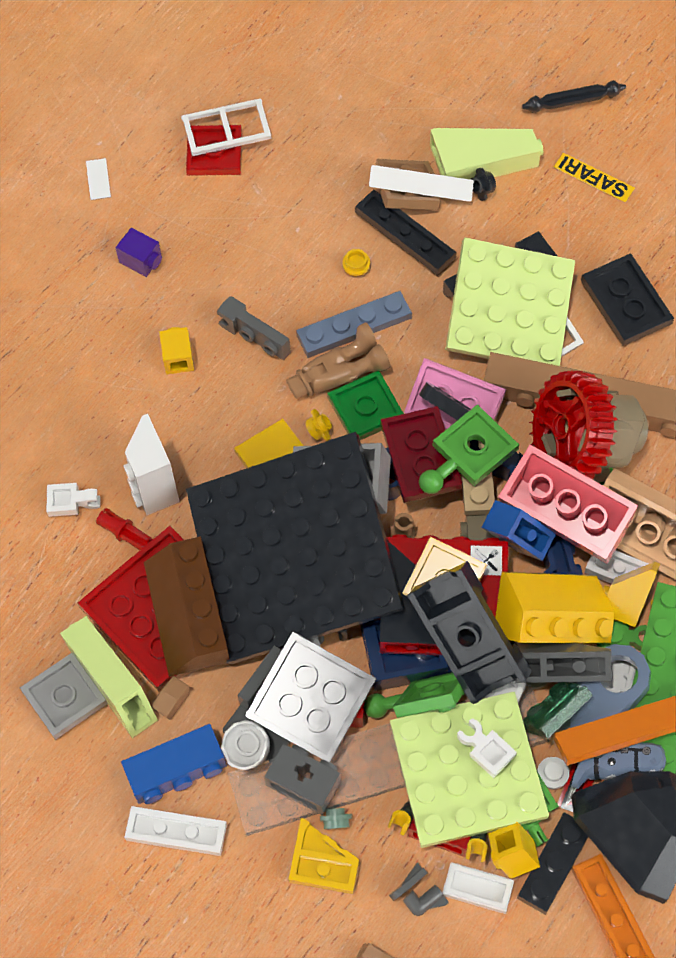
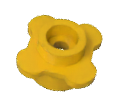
[305,409,332,441]

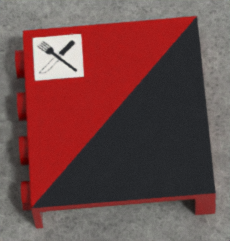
[380,534,508,655]

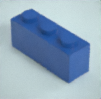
[121,724,227,804]

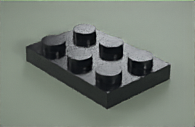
[581,253,674,346]

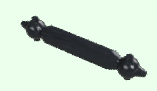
[522,80,626,113]

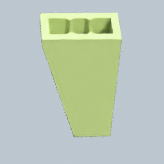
[430,128,544,179]
[60,616,158,738]

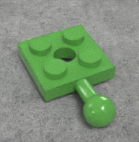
[419,405,519,494]
[364,673,465,719]

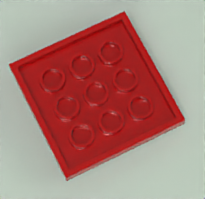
[77,526,184,691]

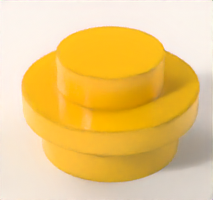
[342,249,370,276]

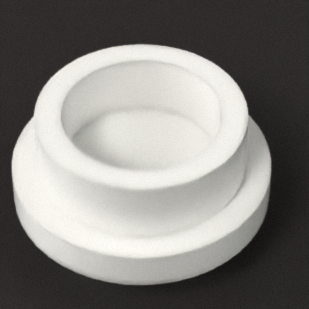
[537,757,569,789]

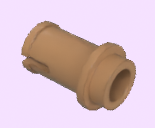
[392,513,415,538]

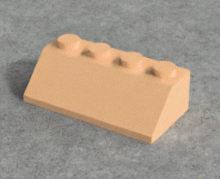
[603,468,676,580]

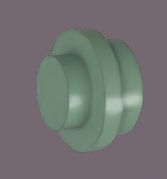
[320,808,352,829]

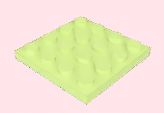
[445,238,575,366]
[390,691,549,848]

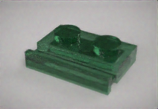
[523,682,593,739]

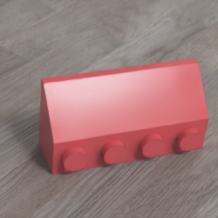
[498,445,638,564]

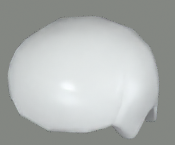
[221,720,270,770]

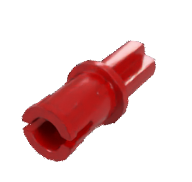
[96,508,153,550]

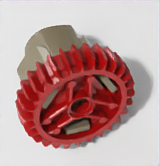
[529,370,648,479]

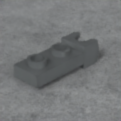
[217,296,291,360]

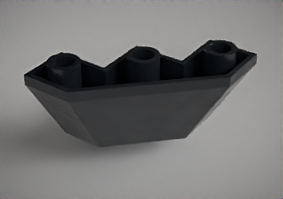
[571,771,676,904]

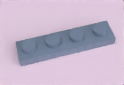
[296,291,412,358]

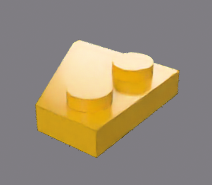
[288,818,359,894]

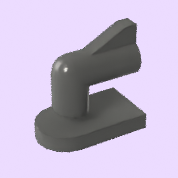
[389,862,449,916]

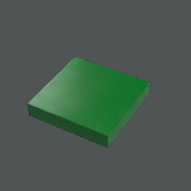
[327,371,404,440]

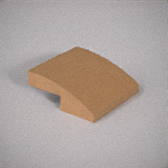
[376,159,440,210]

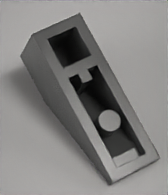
[514,641,612,683]

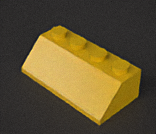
[496,572,615,643]

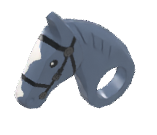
[570,644,666,789]

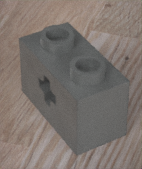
[264,743,341,815]

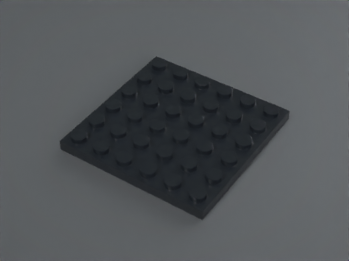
[186,432,405,664]

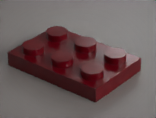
[380,406,462,503]

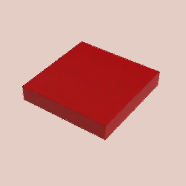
[186,125,242,176]

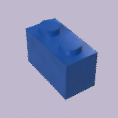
[481,500,556,561]

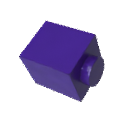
[115,227,162,277]

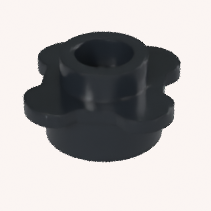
[470,168,496,201]

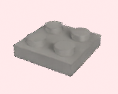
[20,653,108,740]

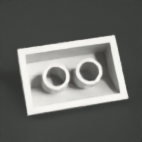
[123,414,179,515]

